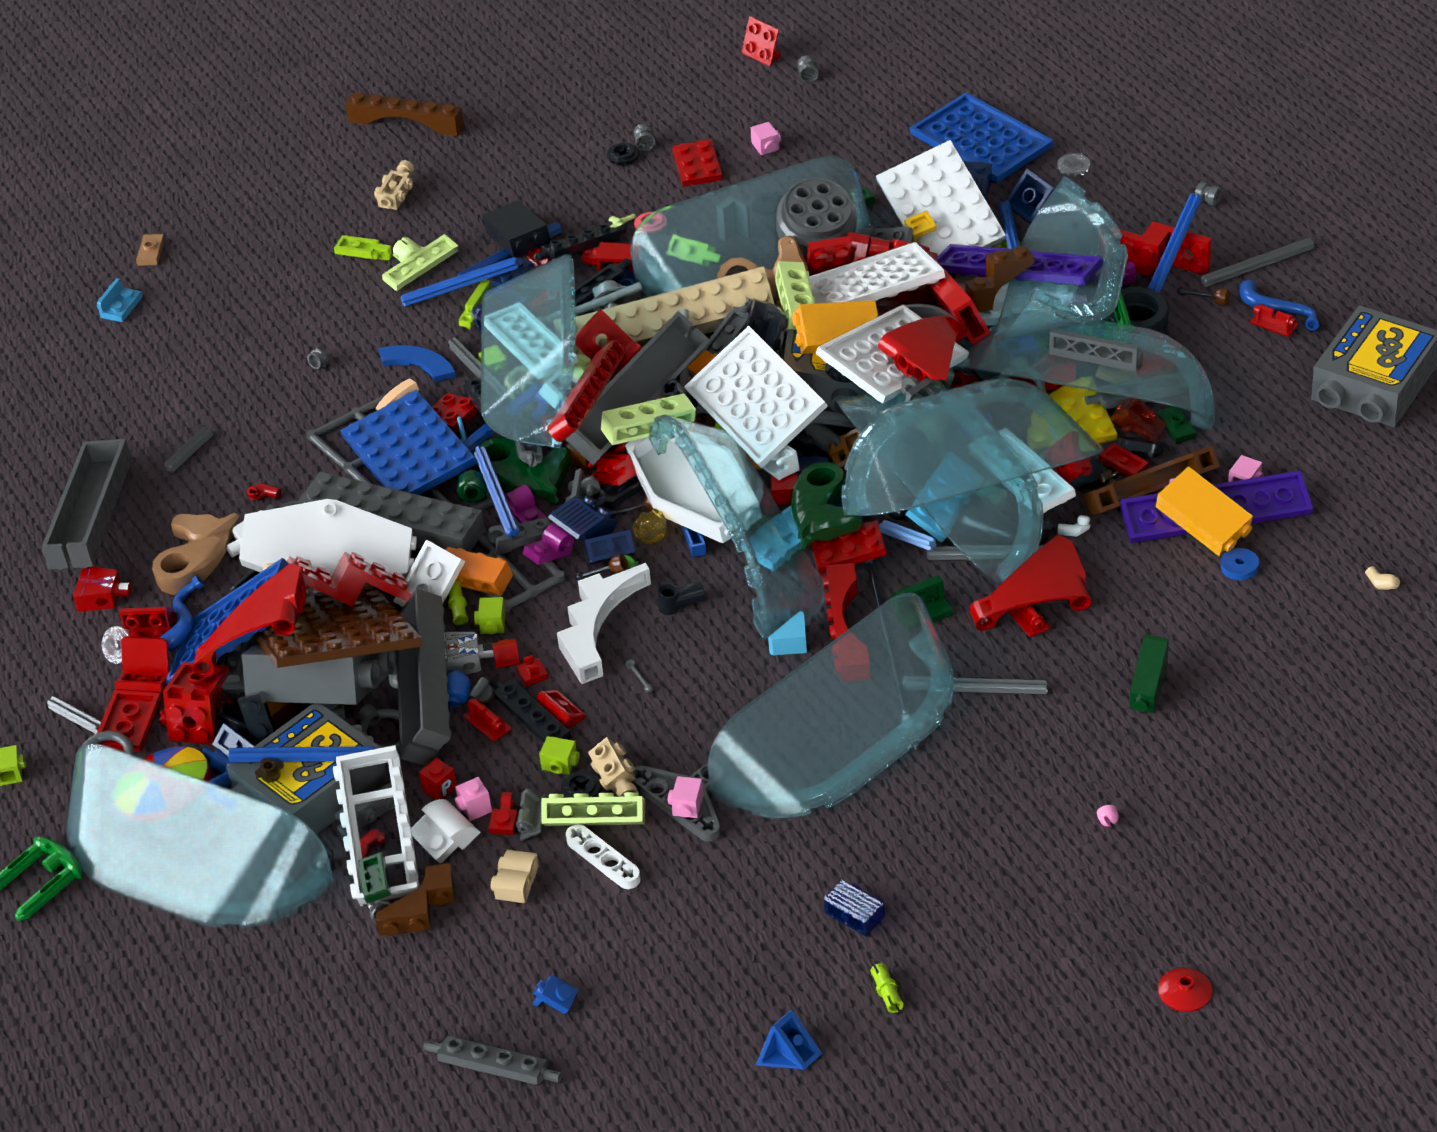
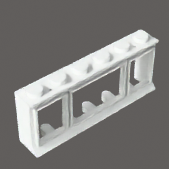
[333,745,420,906]

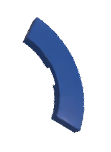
[378,345,456,383]

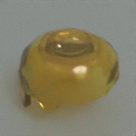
[632,508,668,544]

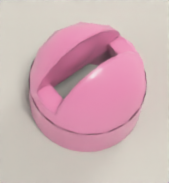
[1097,805,1119,827]

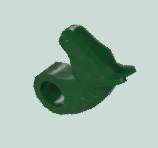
[476,438,572,506]
[791,462,863,551]

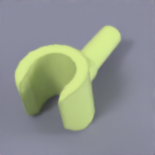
[609,214,636,228]

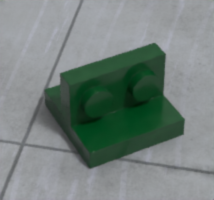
[889,575,953,631]

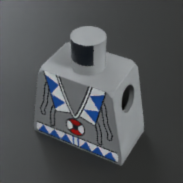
[444,632,494,675]

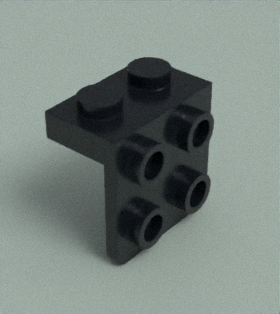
[743,299,788,352]

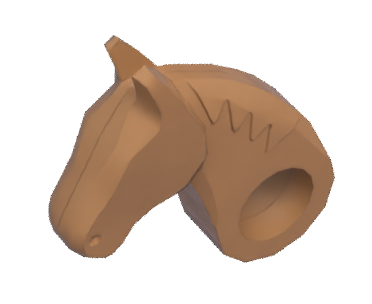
[717,236,810,304]
[152,513,240,595]

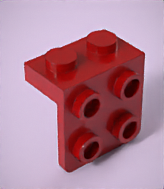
[115,636,170,693]

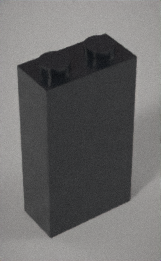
[482,200,551,257]

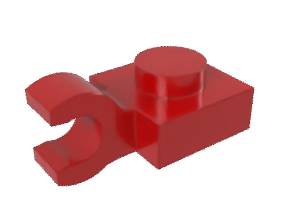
[488,792,518,835]

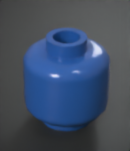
[446,670,471,707]

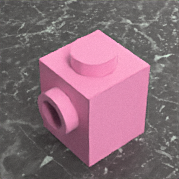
[750,122,781,155]
[1228,455,1264,482]
[668,776,704,818]
[455,777,492,821]

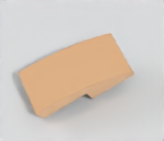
[376,378,419,410]

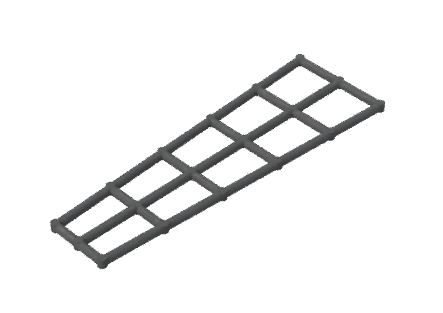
[306,394,565,612]

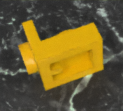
[904,210,937,244]

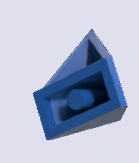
[756,1010,822,1070]

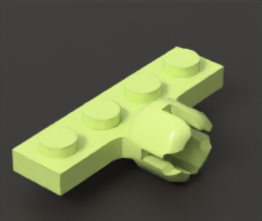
[383,234,458,291]

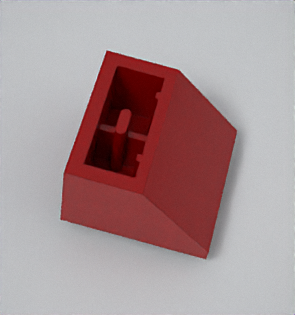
[119,607,178,638]

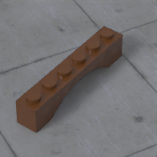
[345,92,464,136]
[1082,445,1220,516]

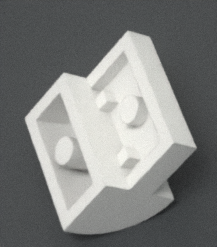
[411,799,481,864]

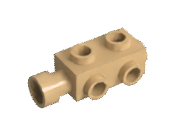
[375,160,414,210]
[588,737,638,797]

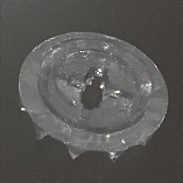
[1057,153,1090,177]
[102,626,129,664]

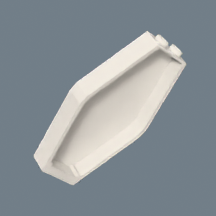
[625,430,760,543]
[239,499,417,593]

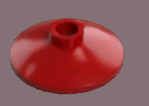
[1158,968,1212,1012]

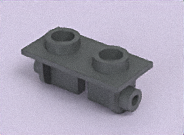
[516,789,546,841]

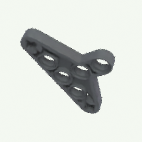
[631,764,722,842]

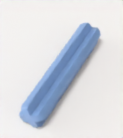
[879,520,937,551]

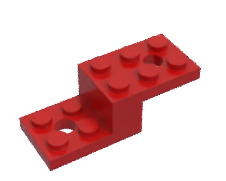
[1099,221,1212,277]
[287,552,412,607]

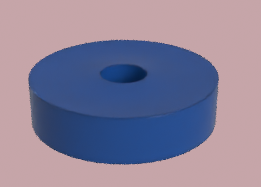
[1220,548,1259,580]

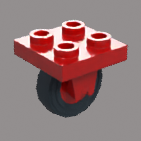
[1044,432,1099,488]

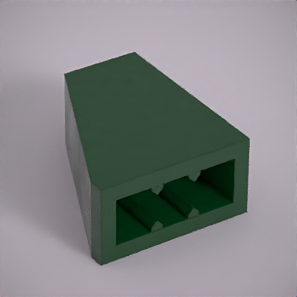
[1129,634,1169,713]

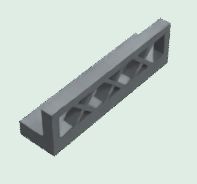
[1049,329,1143,372]

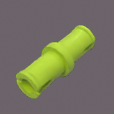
[448,581,468,625]
[870,963,904,1013]

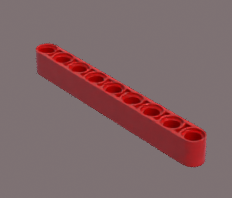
[548,340,625,442]

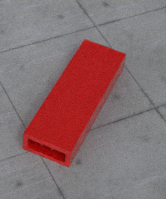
[924,255,991,345]

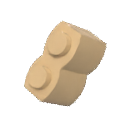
[491,850,539,903]

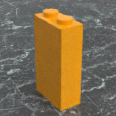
[792,300,878,354]
[1156,466,1253,557]

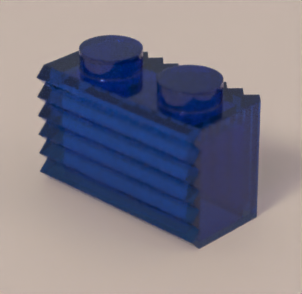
[824,880,885,937]

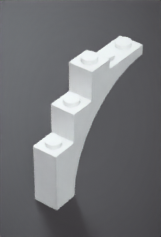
[557,563,651,684]

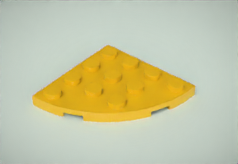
[1027,377,1117,455]

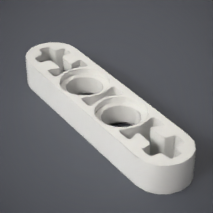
[566,824,641,889]

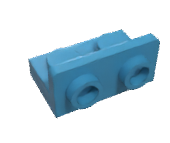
[97,278,143,322]

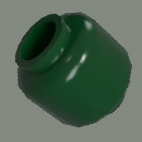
[457,470,487,503]

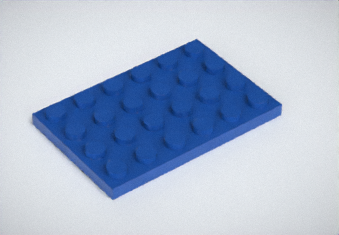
[910,92,1054,183]
[340,390,477,495]
[165,558,289,684]

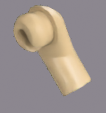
[1365,566,1400,590]

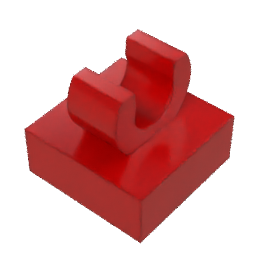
[492,639,520,668]
[517,655,548,687]

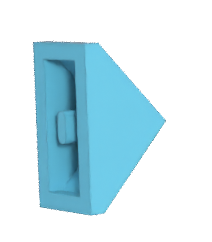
[768,611,807,655]

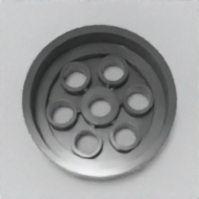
[776,178,857,257]

